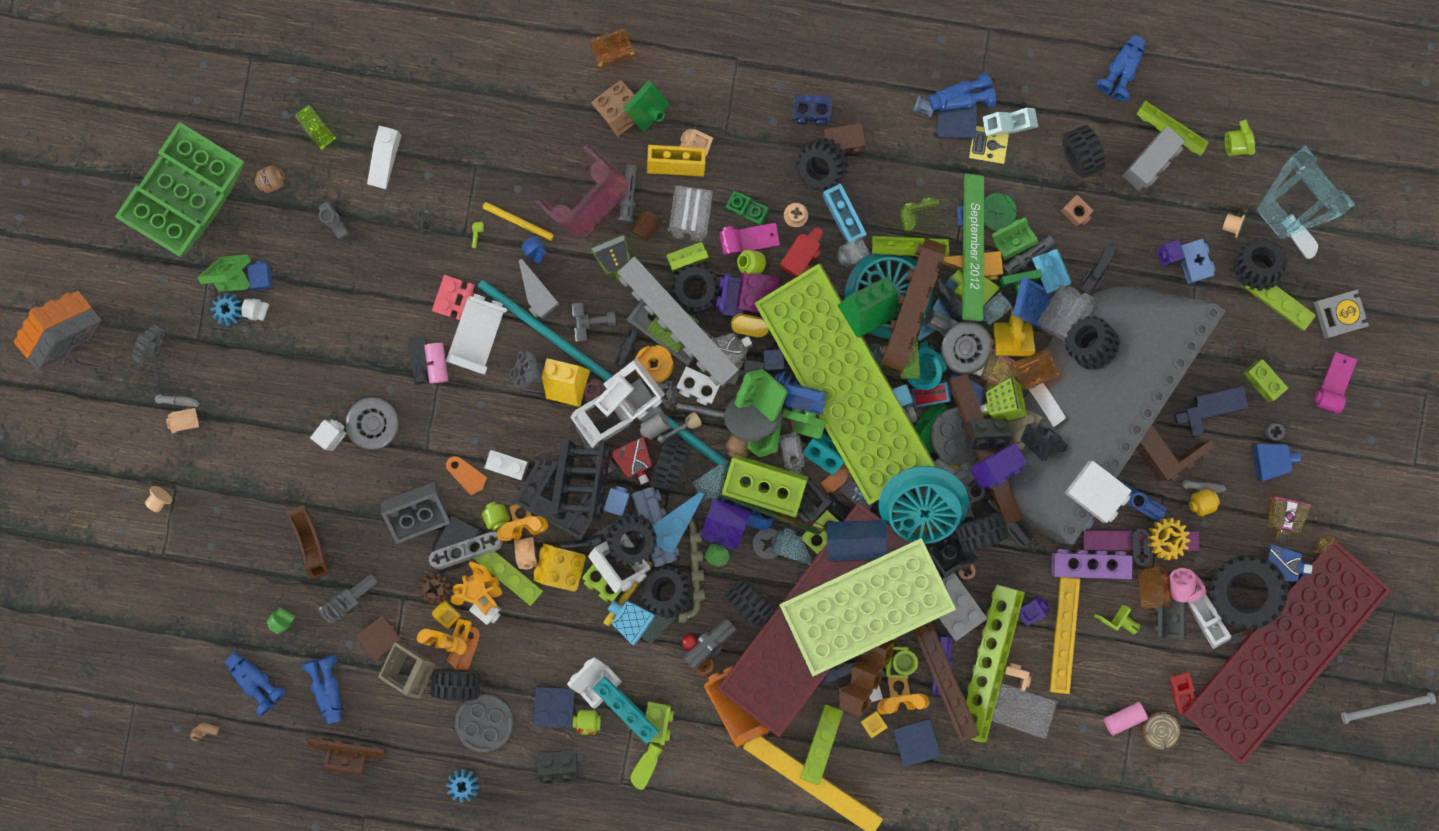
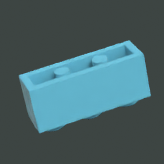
[822,183,867,246]

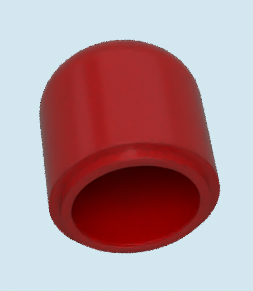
[682,634,698,650]

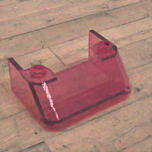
[534,144,629,237]

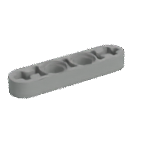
[429,532,503,570]

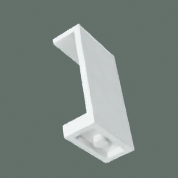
[446,294,507,374]

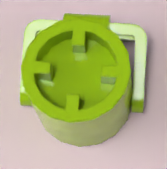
[1225,119,1255,156]
[884,646,918,679]

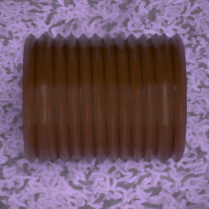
[631,210,661,241]

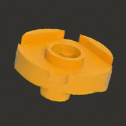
[635,345,674,384]

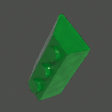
[837,276,898,338]

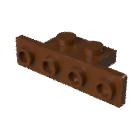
[307,737,386,775]

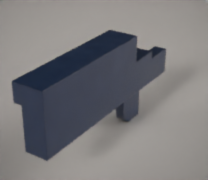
[1175,386,1249,436]

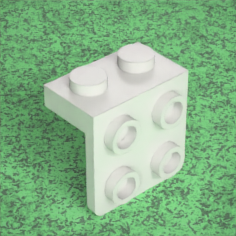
[567,657,622,709]

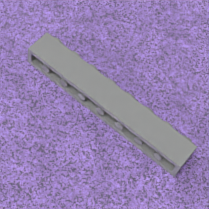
[618,257,740,387]

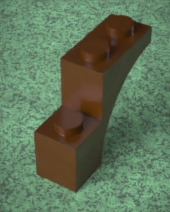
[286,505,330,579]

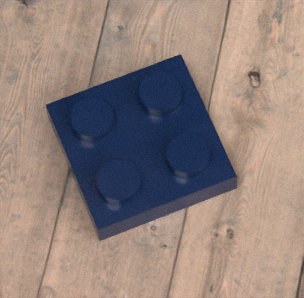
[533,686,575,728]

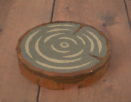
[1141,711,1181,751]

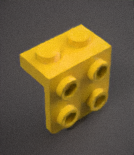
[534,543,586,591]

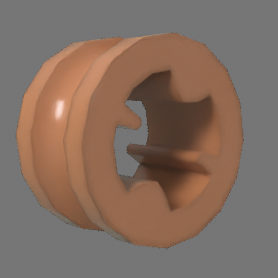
[958,564,976,579]

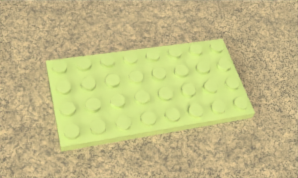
[780,538,956,676]

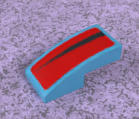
[912,382,951,408]

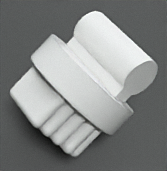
[241,298,269,321]

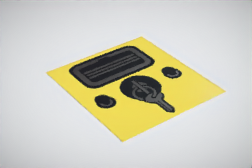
[969,126,1009,164]

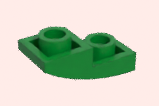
[725,191,770,226]

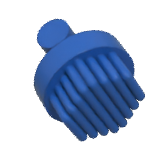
[521,236,546,264]

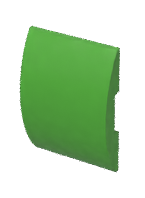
[115,122,245,258]

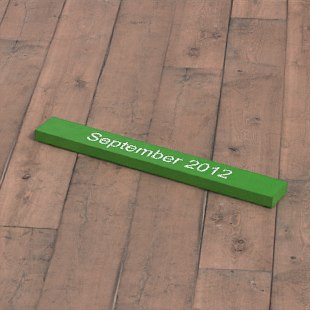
[962,174,984,322]

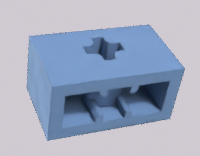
[1180,239,1215,284]
[604,486,631,516]

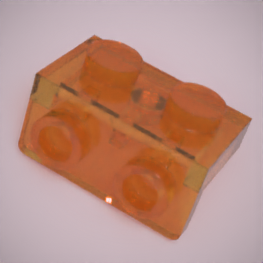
[590,28,635,69]
[1012,348,1060,390]
[1138,567,1172,609]

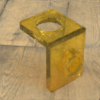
[1313,536,1336,554]

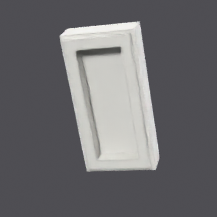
[594,375,635,417]

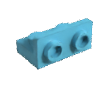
[1032,249,1072,294]

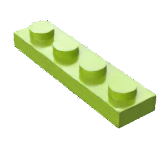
[1137,101,1209,156]
[872,236,949,257]
[1241,285,1316,331]
[473,542,543,606]
[800,704,843,785]

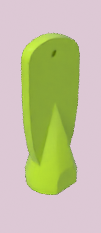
[631,742,663,790]

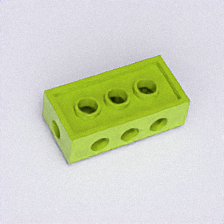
[721,454,808,518]

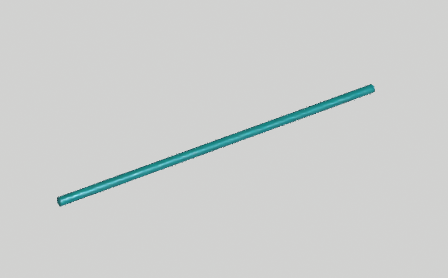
[478,280,766,489]

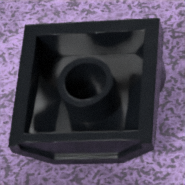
[925,530,977,578]

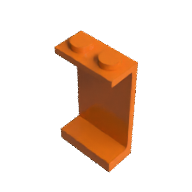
[704,666,770,748]

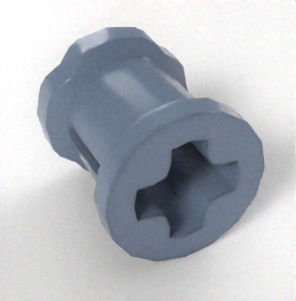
[913,95,934,117]

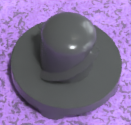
[509,351,544,390]

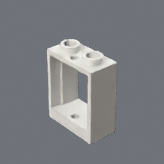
[604,358,665,420]
[571,395,633,448]
[588,534,650,593]

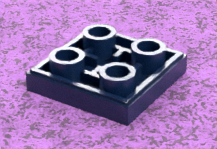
[937,102,977,139]
[893,718,941,767]

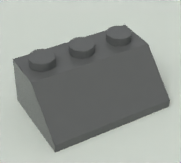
[381,482,450,544]

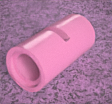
[424,343,449,384]
[1104,702,1148,736]

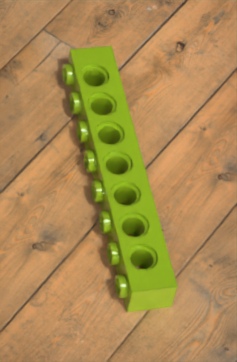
[966,585,1025,742]

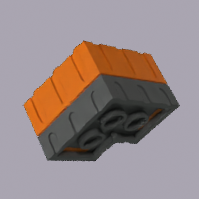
[14,291,102,372]

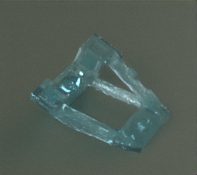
[1256,145,1355,239]

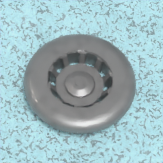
[941,321,992,374]
[346,397,399,450]

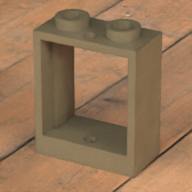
[378,642,436,699]

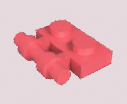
[432,275,475,320]

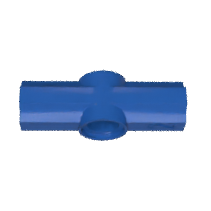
[1117,479,1167,522]

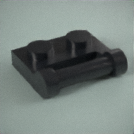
[798,474,834,525]

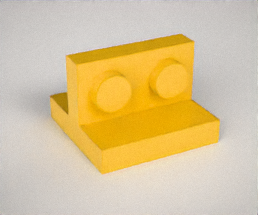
[993,309,1035,356]

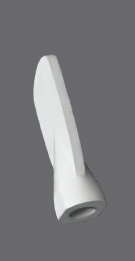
[1281,214,1318,259]

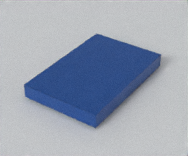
[1013,277,1051,329]

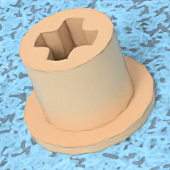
[784,203,808,227]
[1222,213,1245,238]
[145,486,172,512]

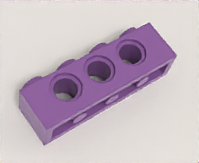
[1051,549,1132,579]

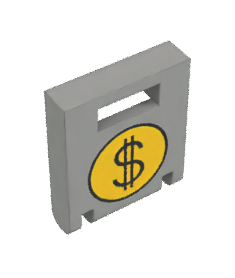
[1313,289,1369,339]

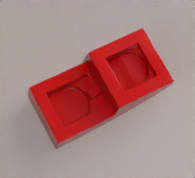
[1170,672,1195,714]

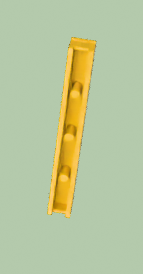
[743,736,883,831]

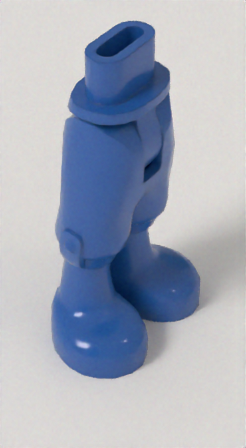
[1096,35,1146,101]
[928,73,996,111]
[225,652,287,716]
[301,655,342,724]

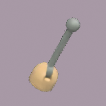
[658,412,702,443]

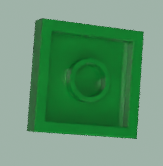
[623,80,669,132]
[997,269,1042,295]

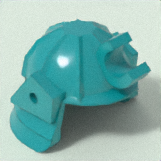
[904,341,947,390]

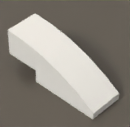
[1187,587,1231,649]

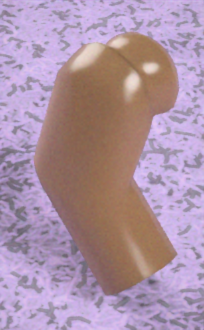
[190,723,220,741]

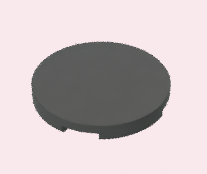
[724,396,782,442]
[930,407,977,465]
[455,693,513,752]

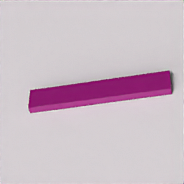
[1082,531,1199,551]

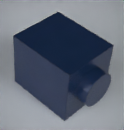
[763,350,784,371]

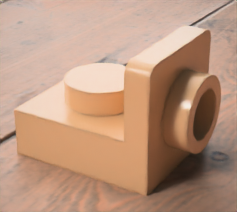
[680,129,713,156]

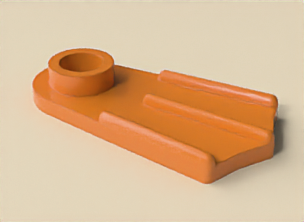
[446,456,487,495]
[447,626,480,670]

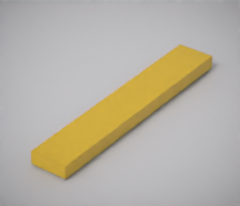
[1049,577,1080,694]

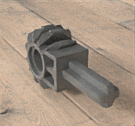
[319,574,377,623]

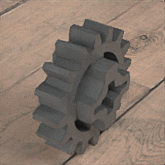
[132,325,165,365]

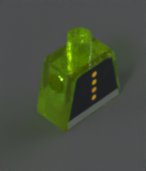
[590,234,631,283]

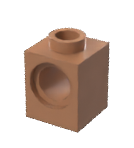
[1061,195,1094,227]

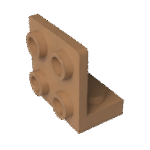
[591,80,635,137]

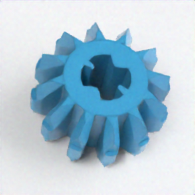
[210,293,243,326]
[446,769,480,803]

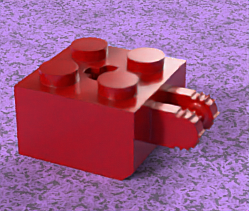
[779,228,823,279]

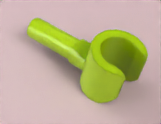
[472,222,484,248]

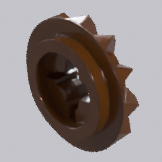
[419,573,450,604]

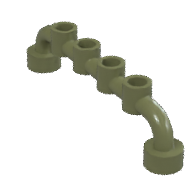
[678,518,705,623]

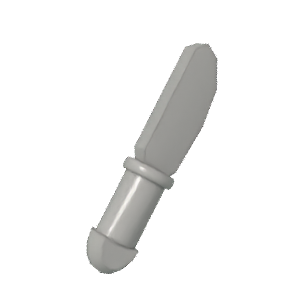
[155,394,200,407]
[1182,480,1226,493]

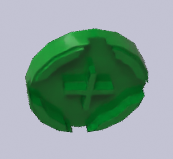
[984,193,1017,231]

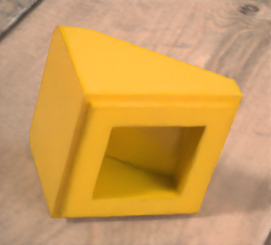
[432,600,461,629]

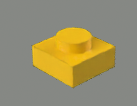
[861,711,888,738]

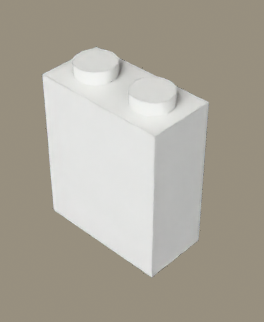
[1065,461,1132,523]

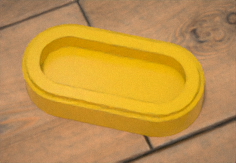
[731,314,769,337]

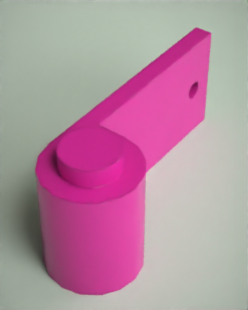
[719,223,780,255]
[1314,352,1357,414]

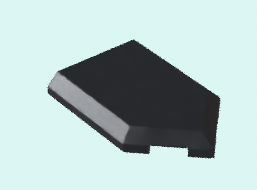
[431,514,483,574]

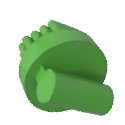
[704,542,730,567]
[267,607,295,634]

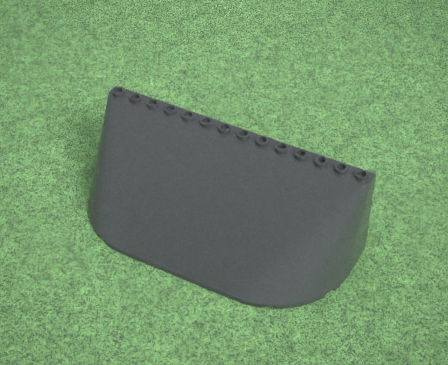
[996,286,1226,544]

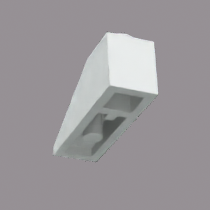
[367,126,402,189]

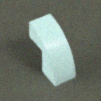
[983,108,1038,136]

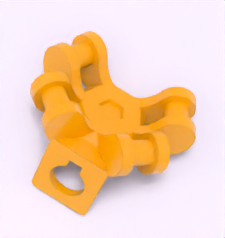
[497,504,548,541]
[451,561,502,616]
[417,619,472,655]
[877,678,930,715]

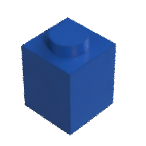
[247,261,273,291]

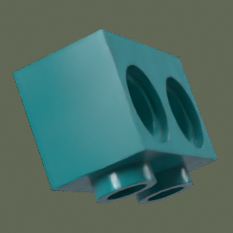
[802,432,844,476]

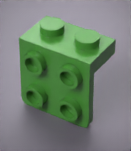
[734,369,787,421]

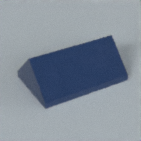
[827,520,887,561]

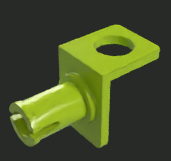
[1094,605,1140,635]

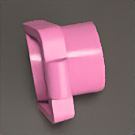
[1170,568,1207,603]

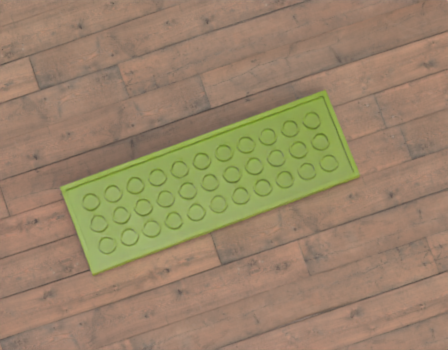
[754,264,936,505]

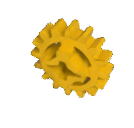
[1147,518,1190,560]

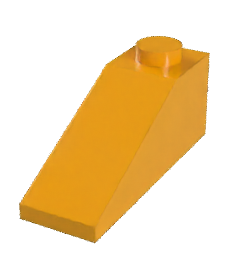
[942,251,1003,281]

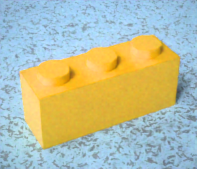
[647,145,706,176]

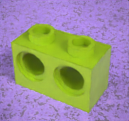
[1242,359,1288,402]
[800,510,839,554]
[582,564,623,602]

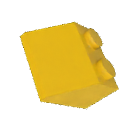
[542,358,590,407]

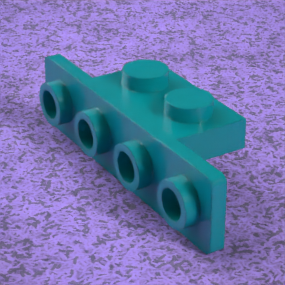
[593,677,659,744]

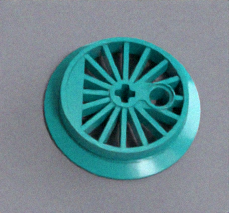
[845,254,932,338]
[879,466,969,544]

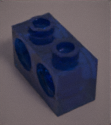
[792,94,832,125]

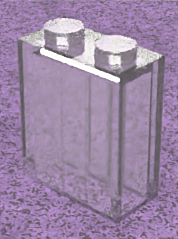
[668,185,713,241]
[1037,285,1098,341]

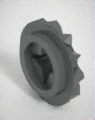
[648,379,678,409]
[753,528,784,559]

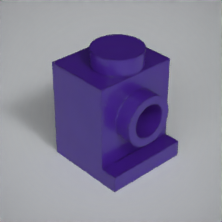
[1156,240,1185,267]

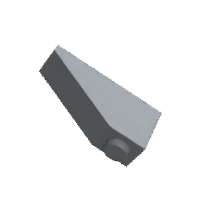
[519,259,560,319]

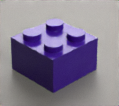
[969,443,1027,489]
[700,499,750,550]

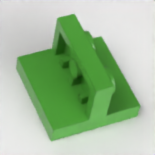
[197,254,251,292]

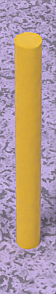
[482,202,554,241]
[603,560,653,626]

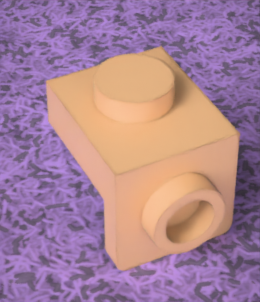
[166,408,199,433]
[514,537,538,570]
[1004,663,1031,691]

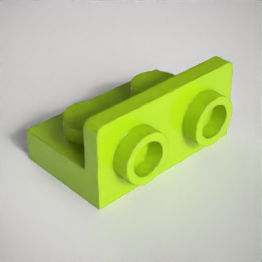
[667,242,709,273]
[646,701,674,745]

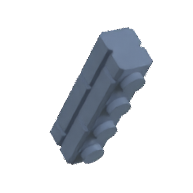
[631,487,680,567]

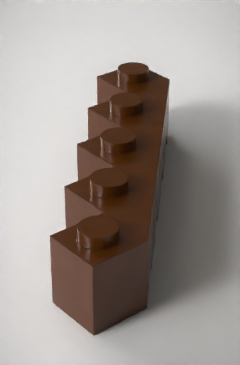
[880,238,947,372]
[839,636,901,717]

